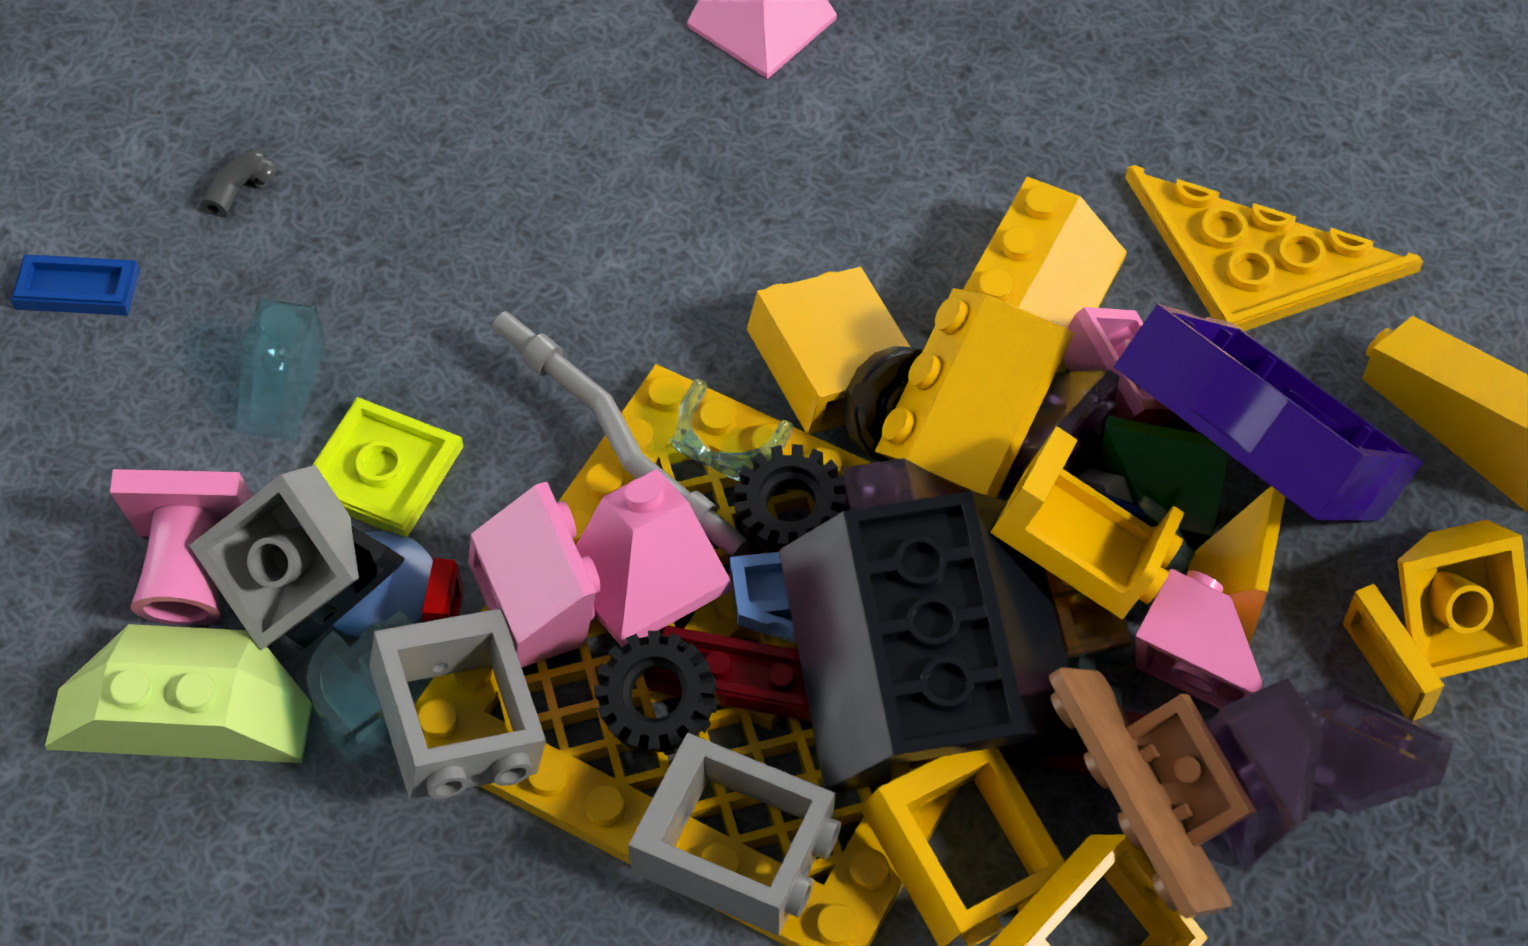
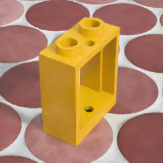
[860,747,1065,946]
[988,835,1208,946]

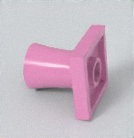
[110,469,252,625]

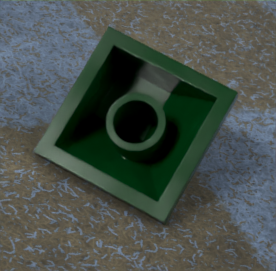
[1097,416,1230,566]

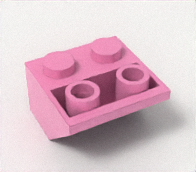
[468,481,601,668]

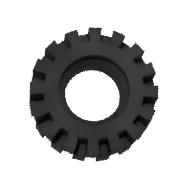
[734,444,847,554]
[594,631,718,756]

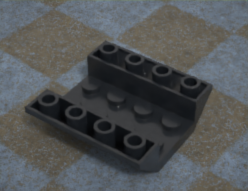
[779,491,1087,793]

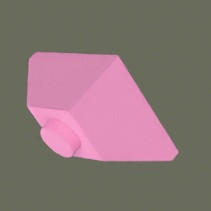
[687,0,837,79]
[576,469,733,647]
[1135,568,1263,725]

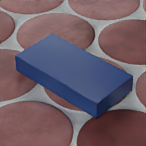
[11,254,140,316]

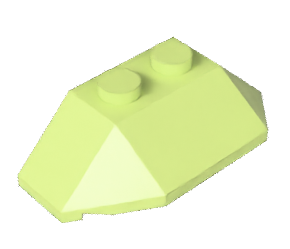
[45,624,312,763]

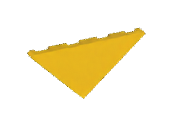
[1125,165,1423,331]

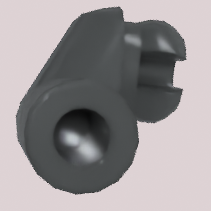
[200,150,277,218]

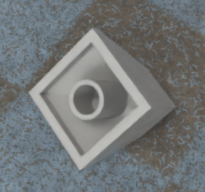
[189,465,359,650]

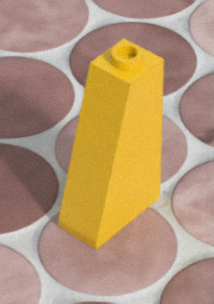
[1362,316,1528,512]

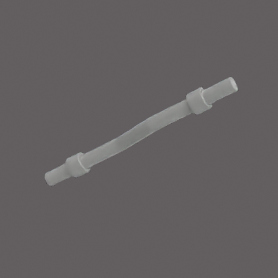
[492,311,750,557]

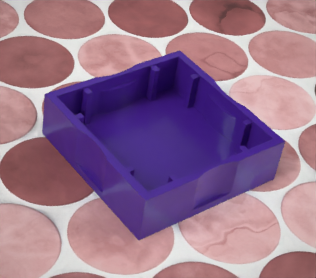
[1113,304,1424,521]

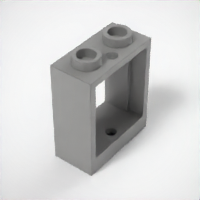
[369,608,546,800]
[628,732,841,936]

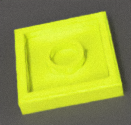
[313,397,464,537]

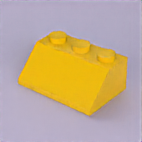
[963,176,1127,381]
[874,288,1075,498]

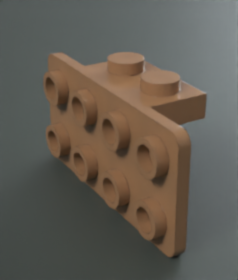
[1049,667,1257,919]

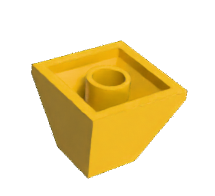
[1186,486,1285,646]
[1397,519,1528,678]

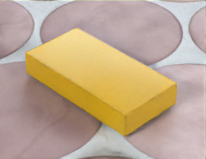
[1343,583,1445,722]

